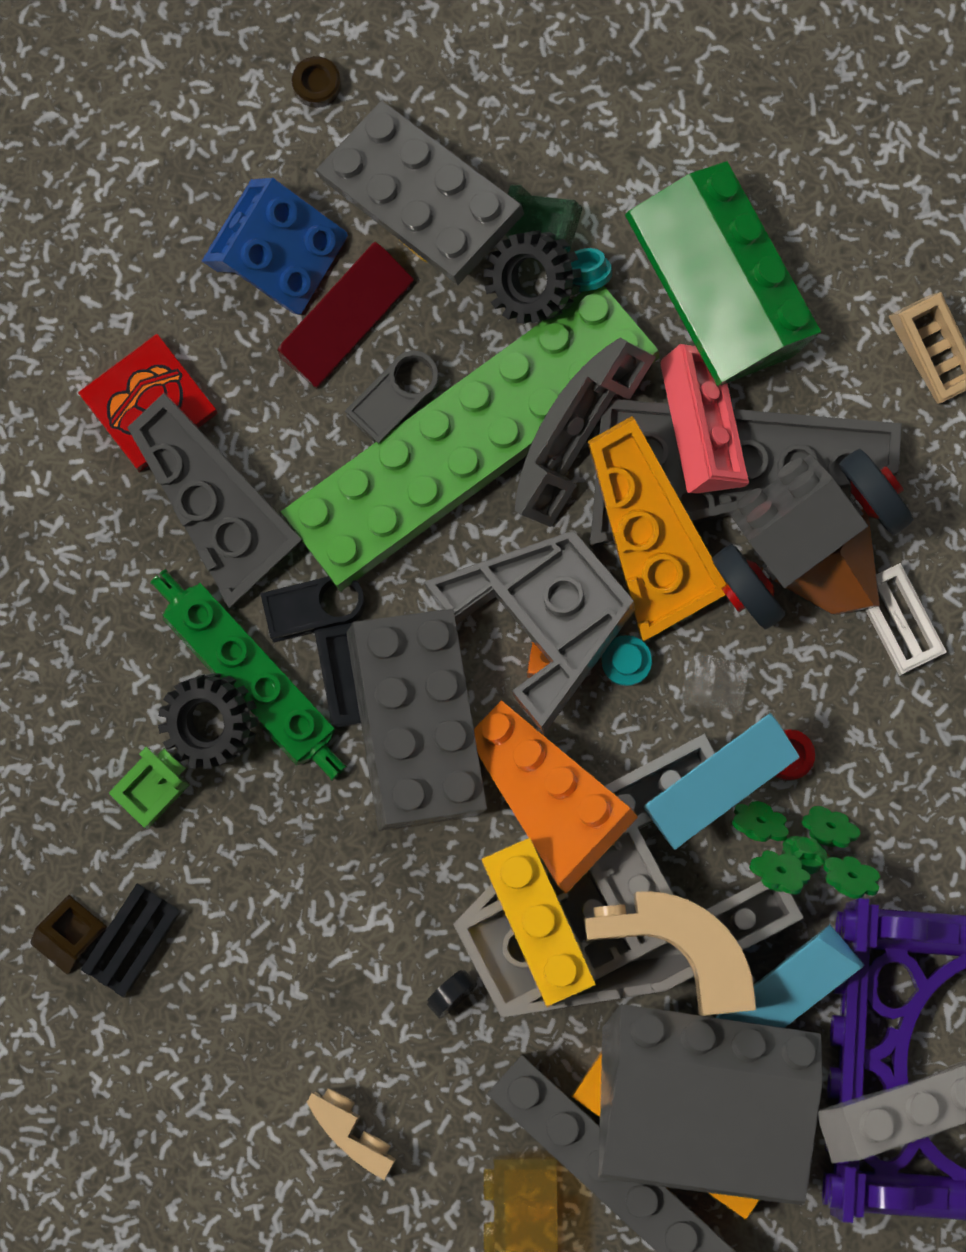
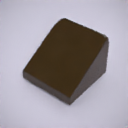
[30,895,107,974]

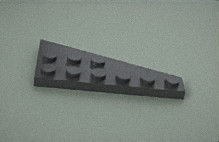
[590,399,902,548]

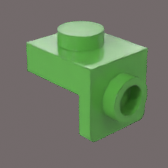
[109,747,190,829]

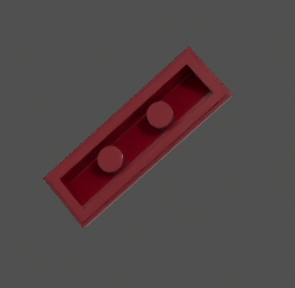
[277,241,414,389]

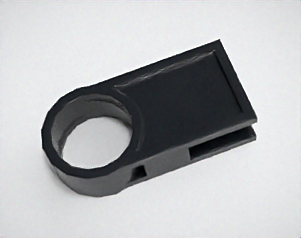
[260,576,365,643]

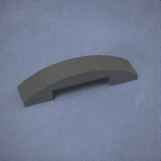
[515,337,656,527]

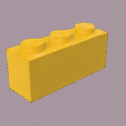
[481,837,596,1007]

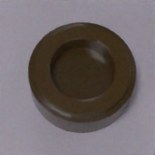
[292,56,341,108]

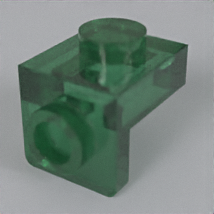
[505,184,583,253]

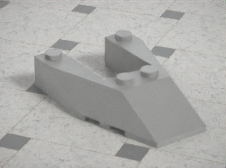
[453,734,803,1018]

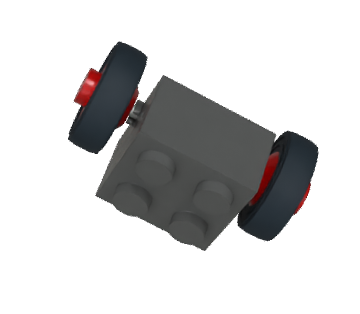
[712,449,914,630]

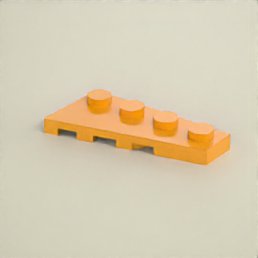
[588,416,726,642]

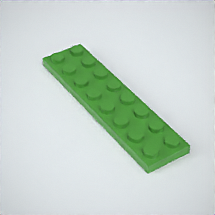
[281,286,660,592]

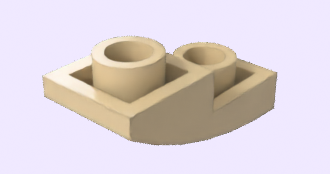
[307,1088,396,1180]

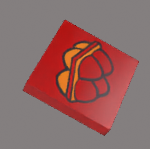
[78,334,218,472]

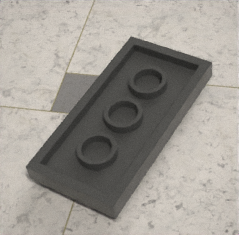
[316,100,525,285]

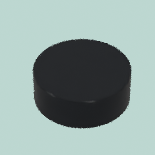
[427,970,477,1019]

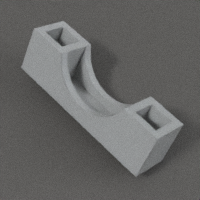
[817,1060,966,1163]

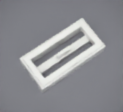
[865,563,946,676]

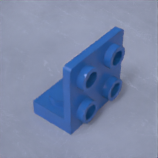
[202,178,347,314]

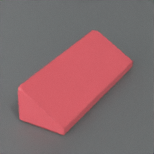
[661,344,749,493]

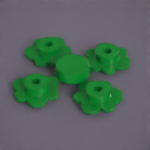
[732,801,880,899]

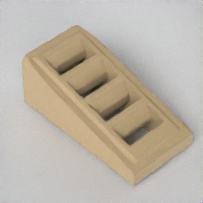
[889,292,966,404]

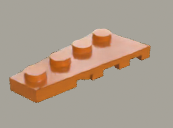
[474,700,638,894]

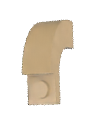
[584,891,756,1016]

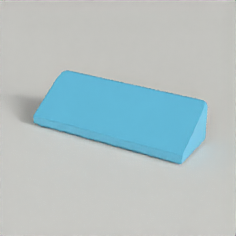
[643,713,800,850]
[714,924,864,1028]

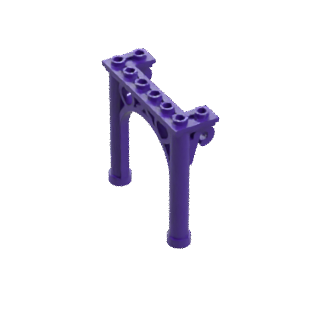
[822,898,966,1223]

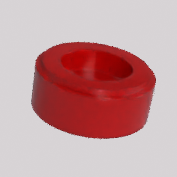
[774,729,815,781]

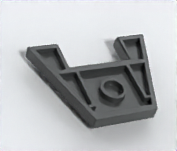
[424,530,635,734]

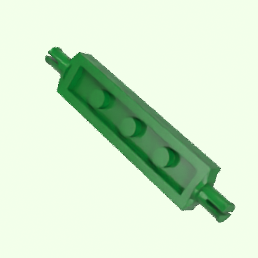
[150,569,347,781]

